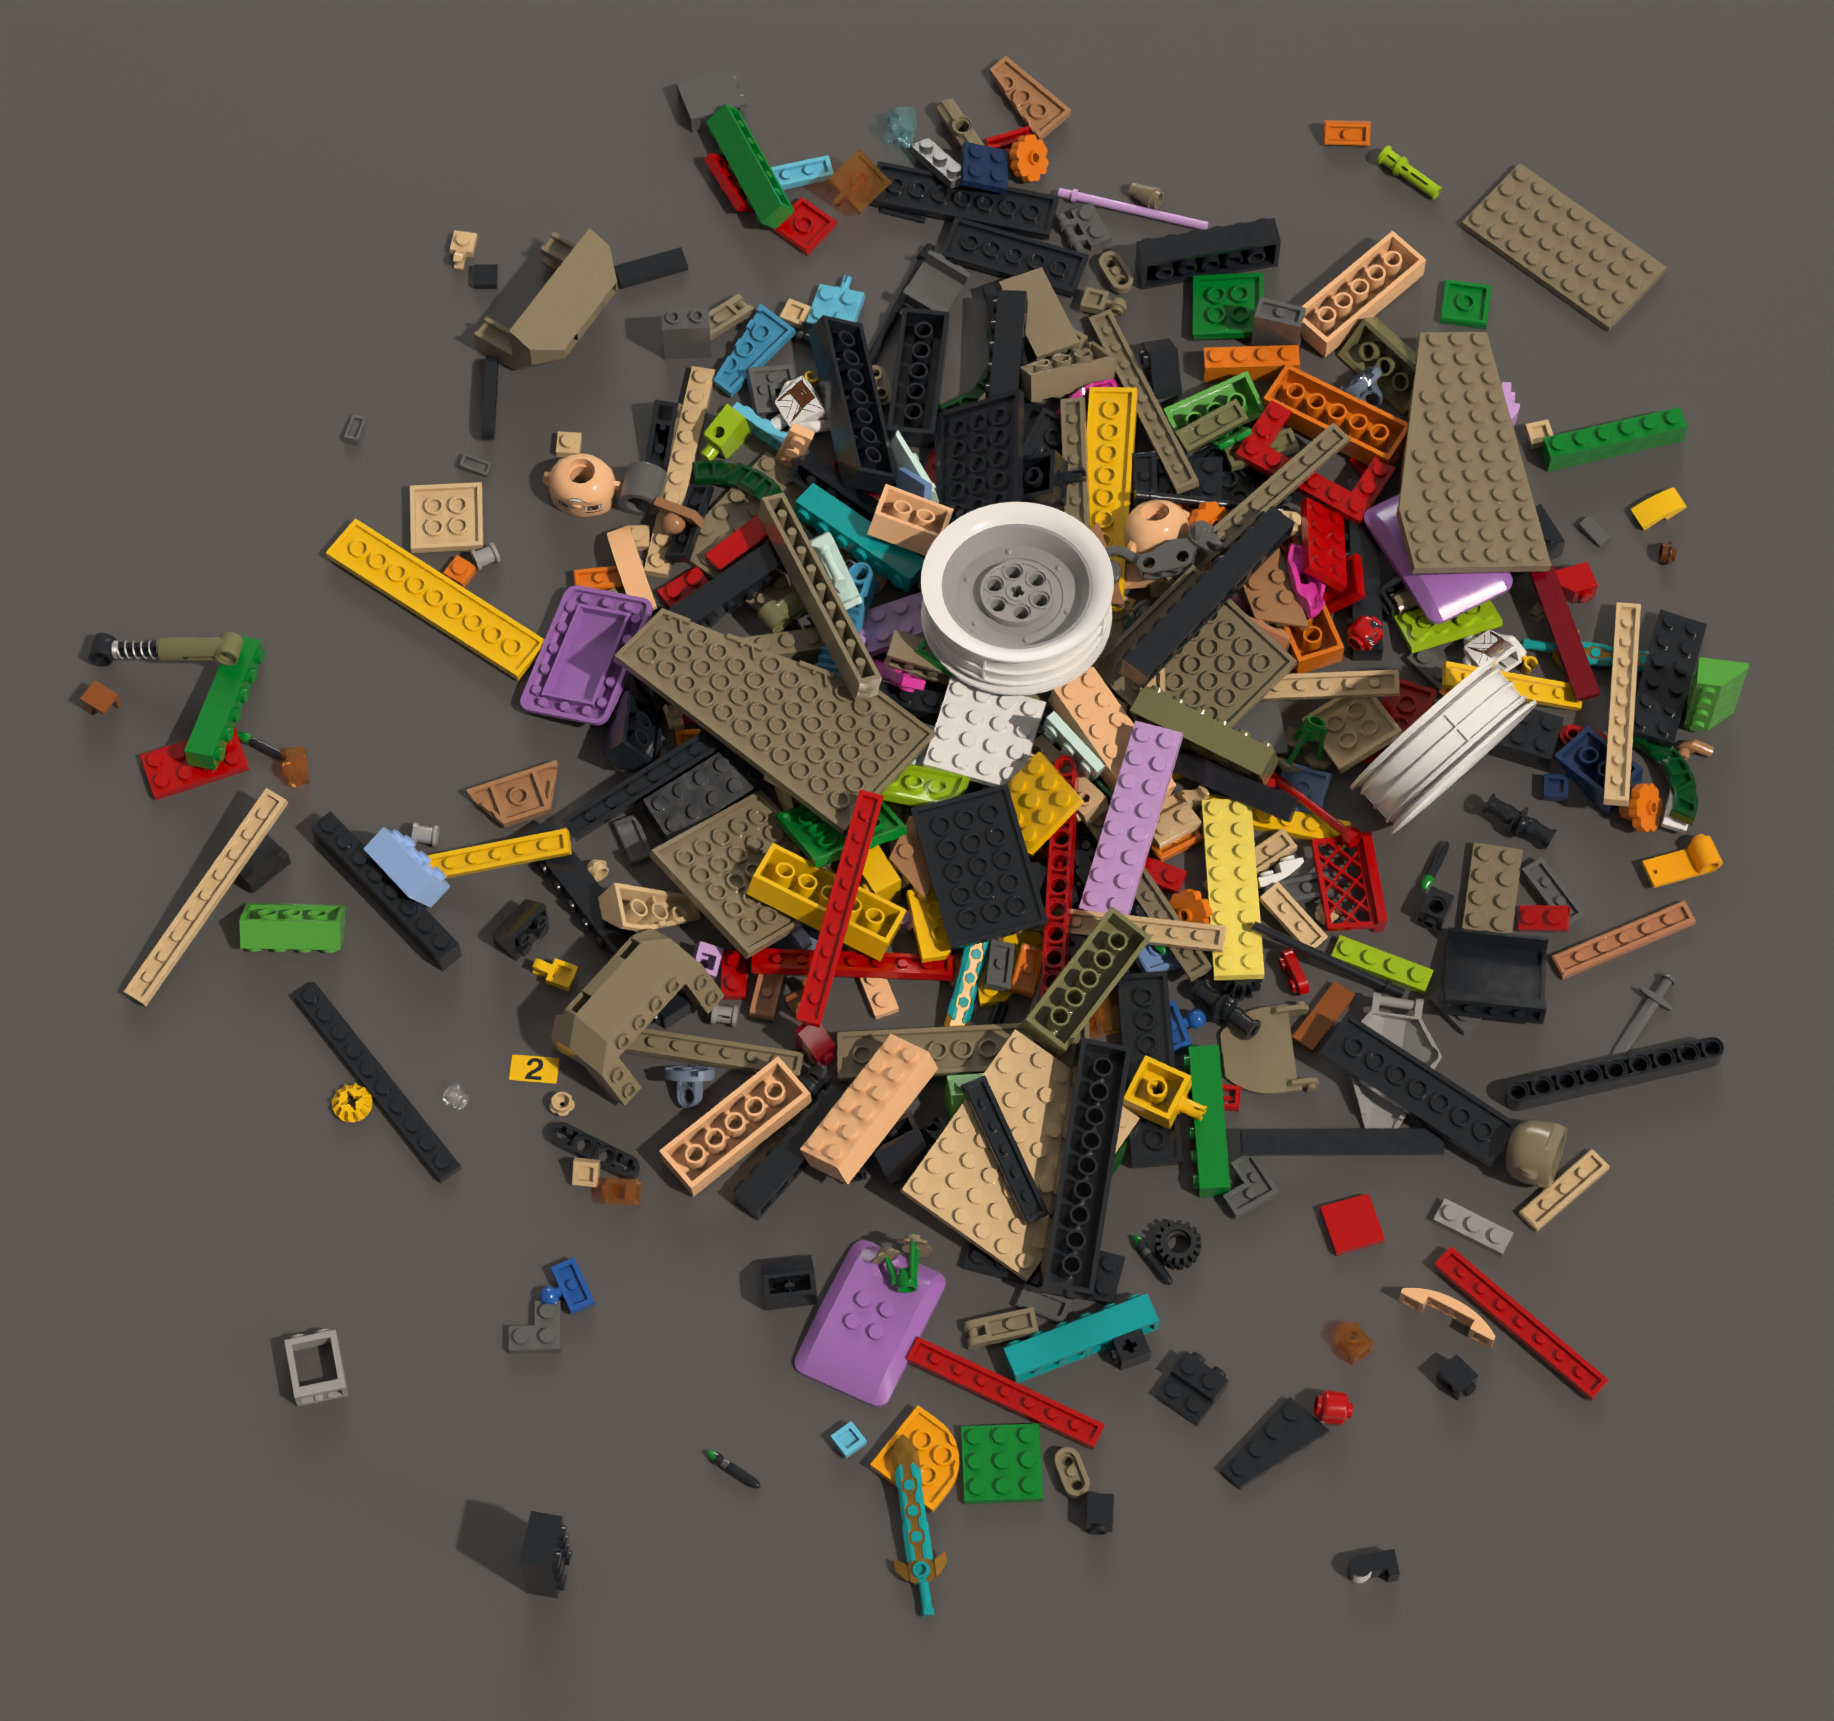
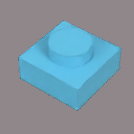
[830,1421,867,1459]

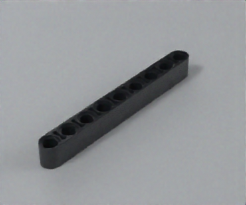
[1504,1037,1724,1111]

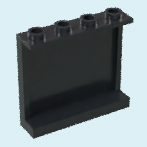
[1442,927,1549,1024]

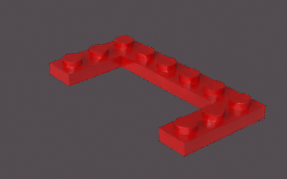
[1235,400,1396,526]

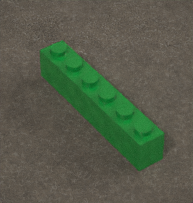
[706,104,795,229]
[1541,407,1688,472]
[184,636,265,770]
[1184,1045,1230,1198]

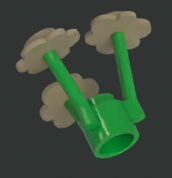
[1277,715,1333,774]
[871,1233,932,1293]

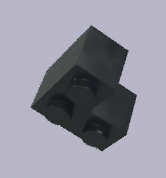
[1139,338,1182,399]

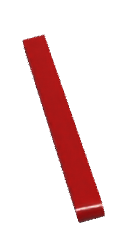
[1040,755,1079,998]

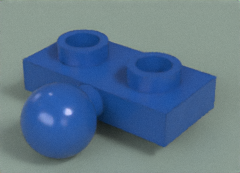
[1170,1000,1206,1054]
[539,1258,595,1315]

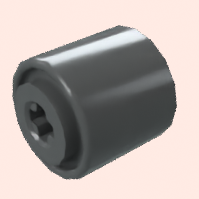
[618,462,668,516]

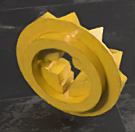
[332,1083,373,1122]

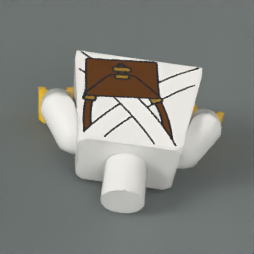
[770,371,830,433]
[1462,630,1538,675]

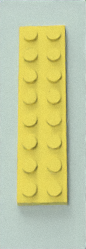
[1201,799,1264,980]

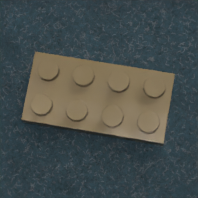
[1462,842,1523,933]

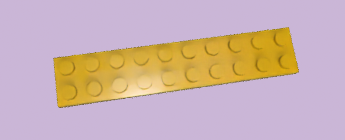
[1087,387,1138,612]
[326,518,545,680]

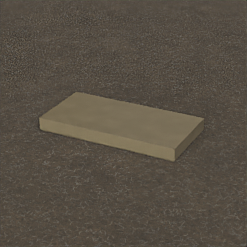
[998,267,1080,361]

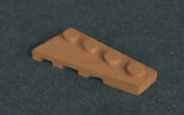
[990,56,1071,140]

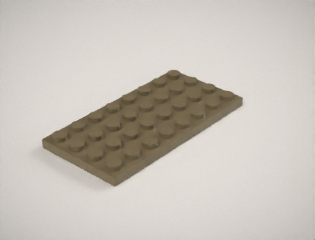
[1461,163,1667,332]

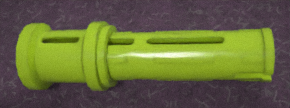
[1377,145,1442,200]

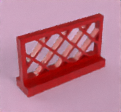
[1310,832,1388,932]

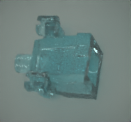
[884,106,917,147]

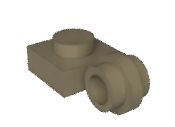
[1080,287,1127,317]

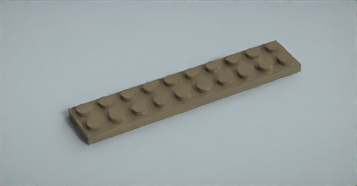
[837,1021,1090,1082]

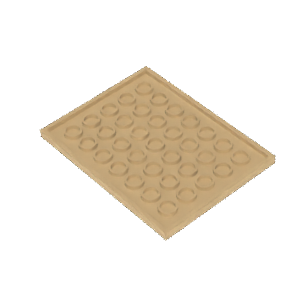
[900,1029,1140,1282]

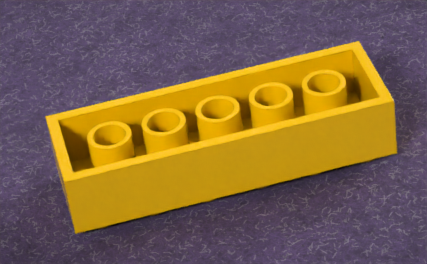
[746,843,907,961]

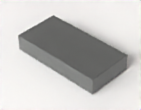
[613,814,652,867]
[1015,1282,1073,1325]

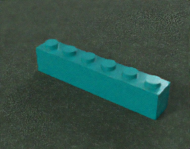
[794,483,925,593]
[1003,1294,1159,1383]

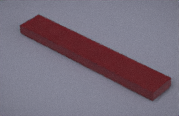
[1529,565,1600,702]

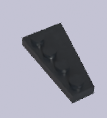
[1220,1397,1329,1490]

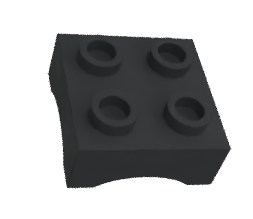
[219,834,291,893]

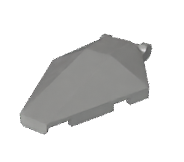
[1350,992,1442,1129]

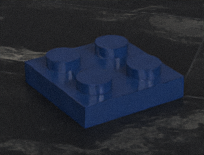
[960,142,1009,194]

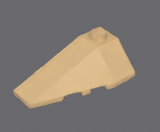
[598,883,701,932]

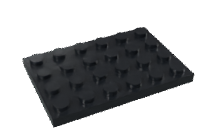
[936,389,1024,525]
[911,784,1048,951]

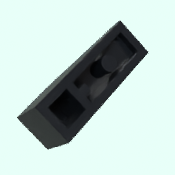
[645,399,682,473]

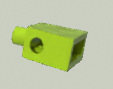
[700,404,752,461]

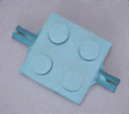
[806,275,865,328]

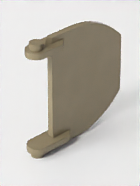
[1220,1001,1319,1095]

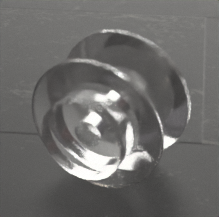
[442,1083,469,1111]

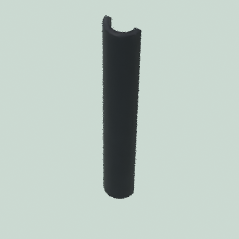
[880,207,926,224]

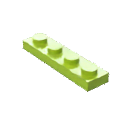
[1331,935,1434,995]

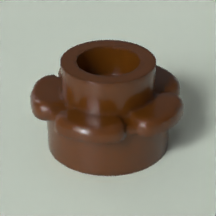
[1658,541,1677,565]

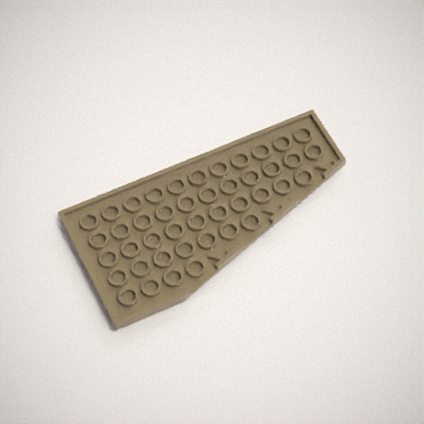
[1396,332,1552,574]
[614,608,937,835]

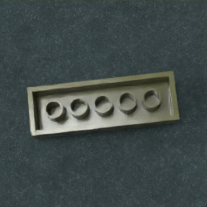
[1130,685,1279,784]
[1018,906,1152,1058]

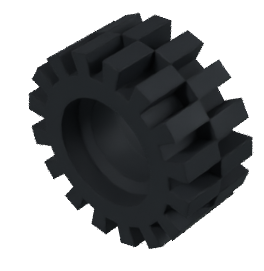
[1154,1220,1201,1270]

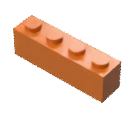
[1202,345,1300,383]

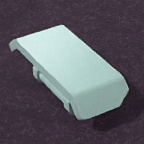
[890,430,939,503]
[810,532,863,610]

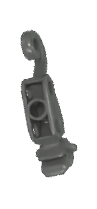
[1105,520,1224,584]

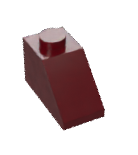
[795,1023,835,1067]

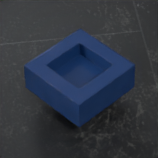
[1542,773,1569,802]

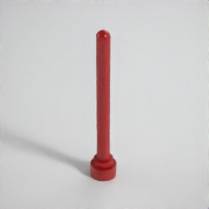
[1270,771,1363,848]

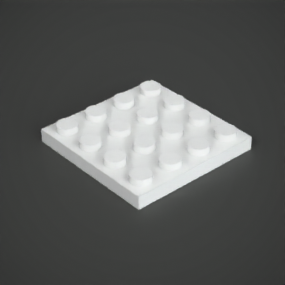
[923,677,1046,787]

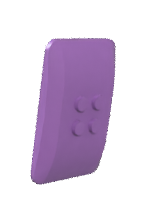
[1364,494,1513,624]
[520,585,653,725]
[794,1240,946,1407]

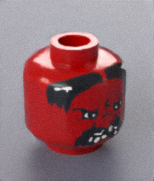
[1347,615,1383,652]

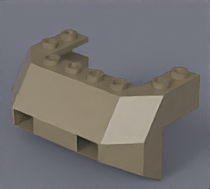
[473,228,618,370]
[551,928,725,1106]

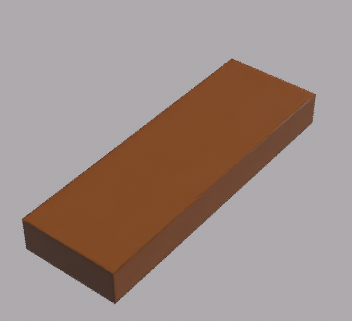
[1292,981,1356,1053]

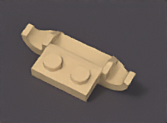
[1153,785,1209,849]

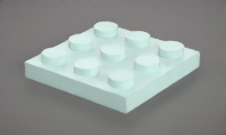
[1043,711,1105,782]

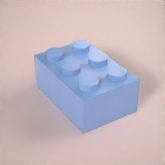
[364,827,450,908]

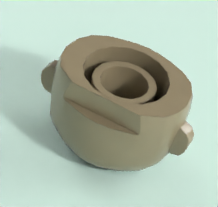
[1505,1119,1567,1188]

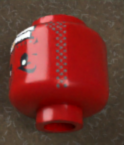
[1313,1390,1353,1426]

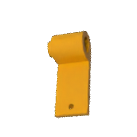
[1641,834,1723,888]

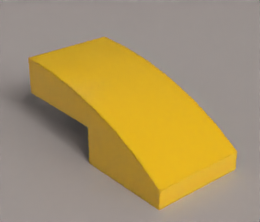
[1631,487,1687,531]

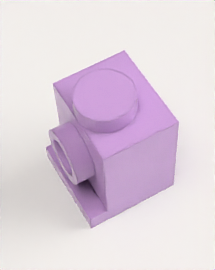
[693,941,724,979]

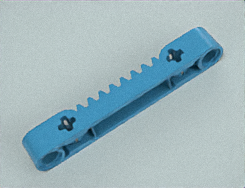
[815,562,878,679]

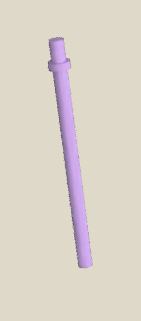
[1058,188,1209,230]

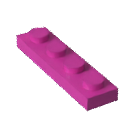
[872,658,926,692]

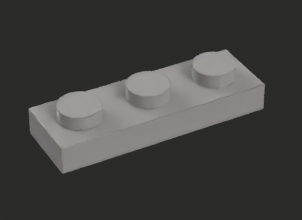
[1433,1198,1514,1257]

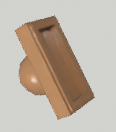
[653,497,705,534]

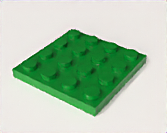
[776,801,907,868]

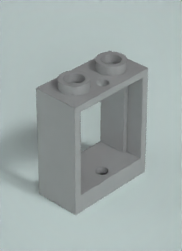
[284,1329,349,1407]

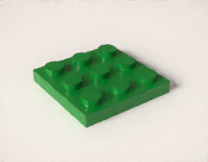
[1193,272,1264,340]
[961,1423,1043,1505]

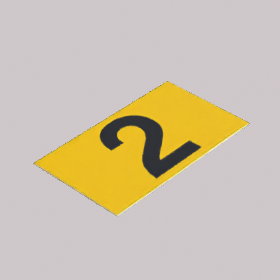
[509,1054,560,1084]

